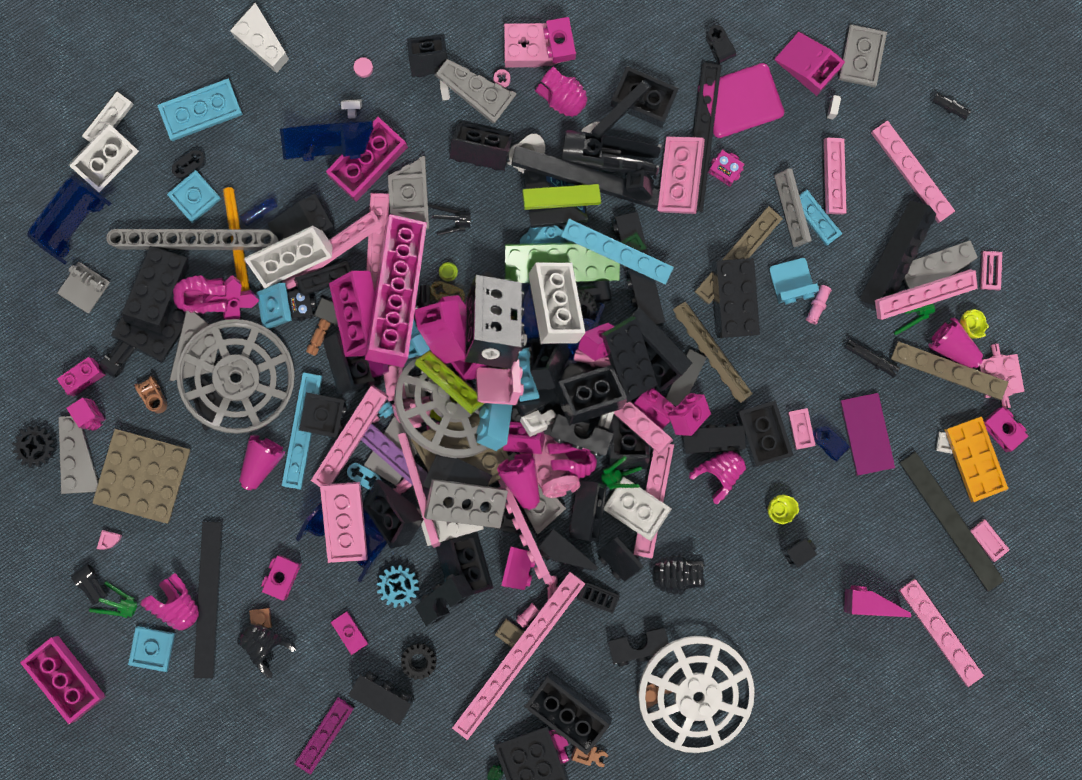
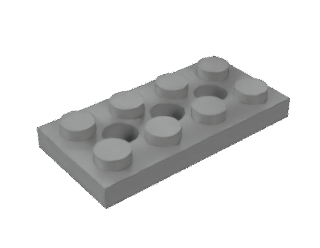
[424,479,508,528]

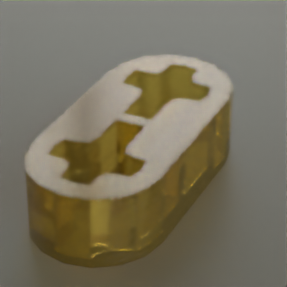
[430,281,465,303]

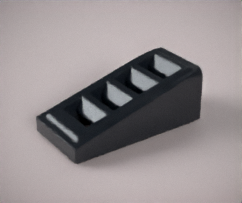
[577,581,620,614]

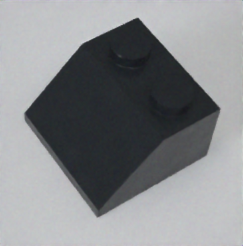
[407,34,448,77]

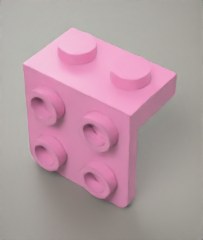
[476,359,524,405]

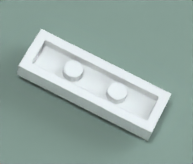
[82,92,134,142]

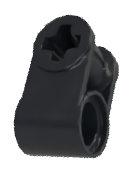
[706,25,737,64]

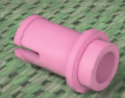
[516,603,540,628]

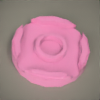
[541,476,581,498]

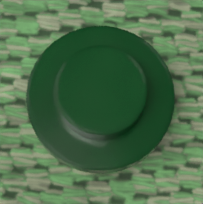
[487,765,504,780]

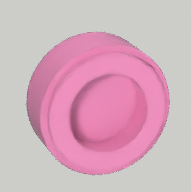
[354,58,373,78]

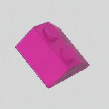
[501,546,535,590]
[844,586,911,617]

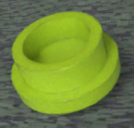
[439,262,458,282]

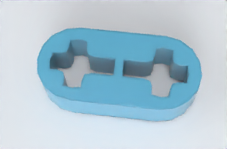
[347,463,382,490]

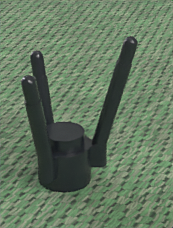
[428,204,471,236]

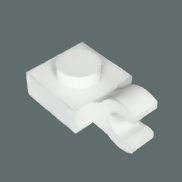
[520,410,556,437]

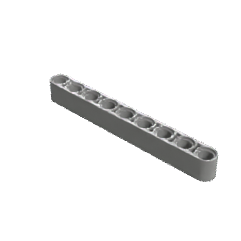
[106,229,279,250]

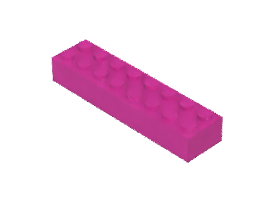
[365,214,427,367]

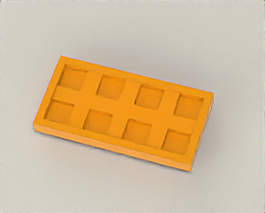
[945,417,1008,502]

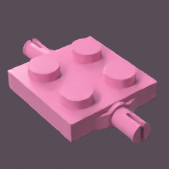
[979,344,1024,409]

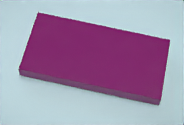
[840,393,895,476]

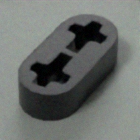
[172,150,206,180]

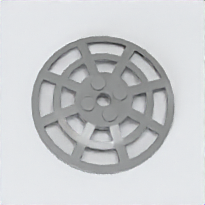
[177,319,295,434]
[394,351,488,458]

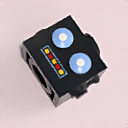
[287,289,317,322]

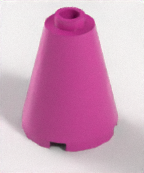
[928,317,983,368]
[239,435,286,491]
[497,453,540,510]

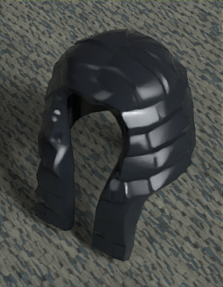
[652,555,705,595]
[237,623,296,678]

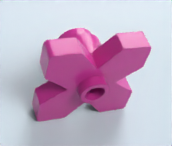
[205,275,259,320]

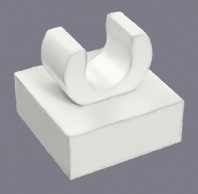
[341,100,362,118]

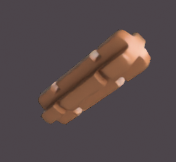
[306,319,330,356]

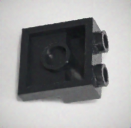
[298,392,347,438]

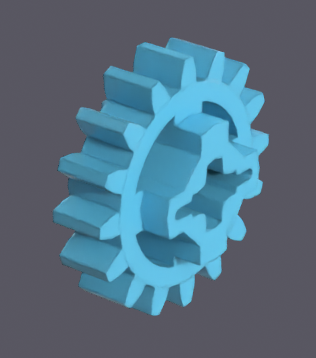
[377,565,419,608]

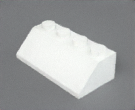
[244,226,332,288]

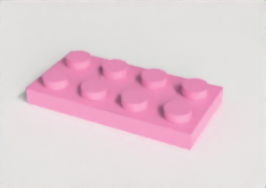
[658,137,705,214]
[320,482,368,563]

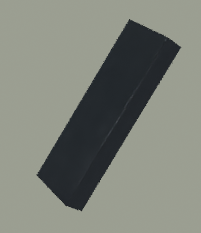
[294,261,351,297]

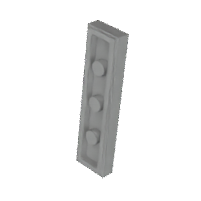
[774,169,812,247]

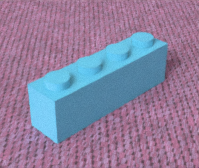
[477,403,512,451]

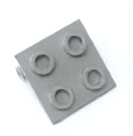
[57,262,110,314]

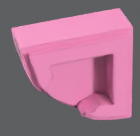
[97,530,122,549]

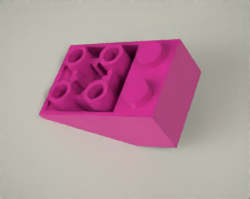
[774,32,845,96]
[414,300,465,364]

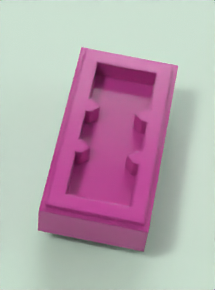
[331,611,368,655]

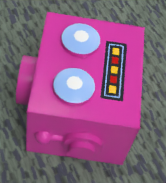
[708,150,745,187]

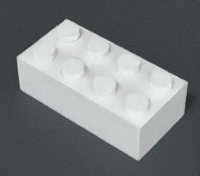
[528,263,585,344]

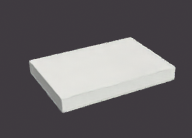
[604,477,672,541]

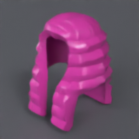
[534,66,587,117]
[173,275,227,314]
[547,442,597,478]
[689,451,746,504]
[140,573,199,630]

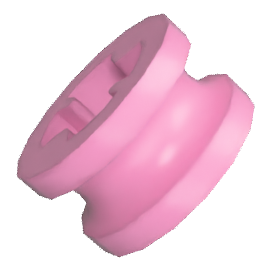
[494,69,510,88]

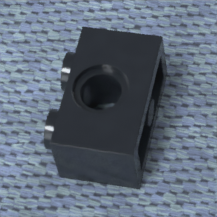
[781,538,817,568]

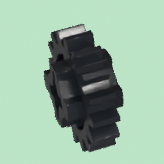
[12,426,56,468]

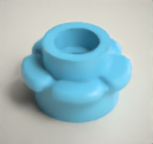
[379,402,393,418]

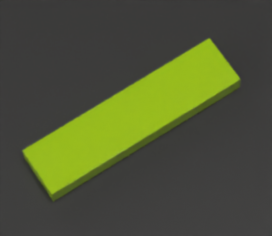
[522,184,601,210]
[415,351,484,414]

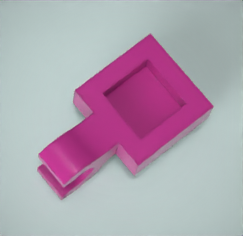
[551,730,569,763]

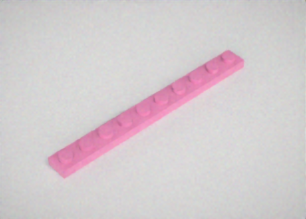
[452,572,586,740]

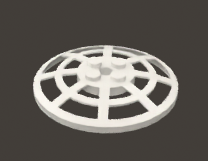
[638,636,755,753]

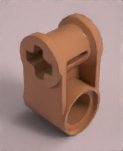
[134,375,167,413]

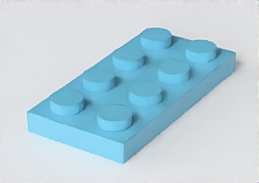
[158,79,243,141]

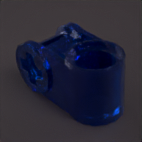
[813,426,850,462]

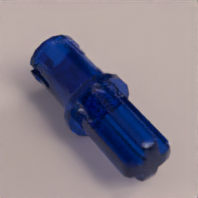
[240,197,278,226]

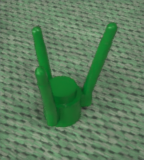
[894,303,935,335]
[602,456,642,489]
[89,581,138,618]

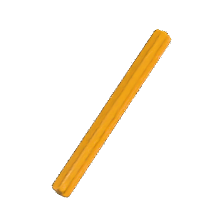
[223,187,250,292]

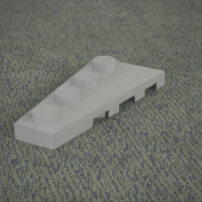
[435,59,517,124]

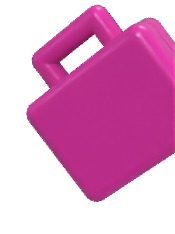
[698,63,785,138]

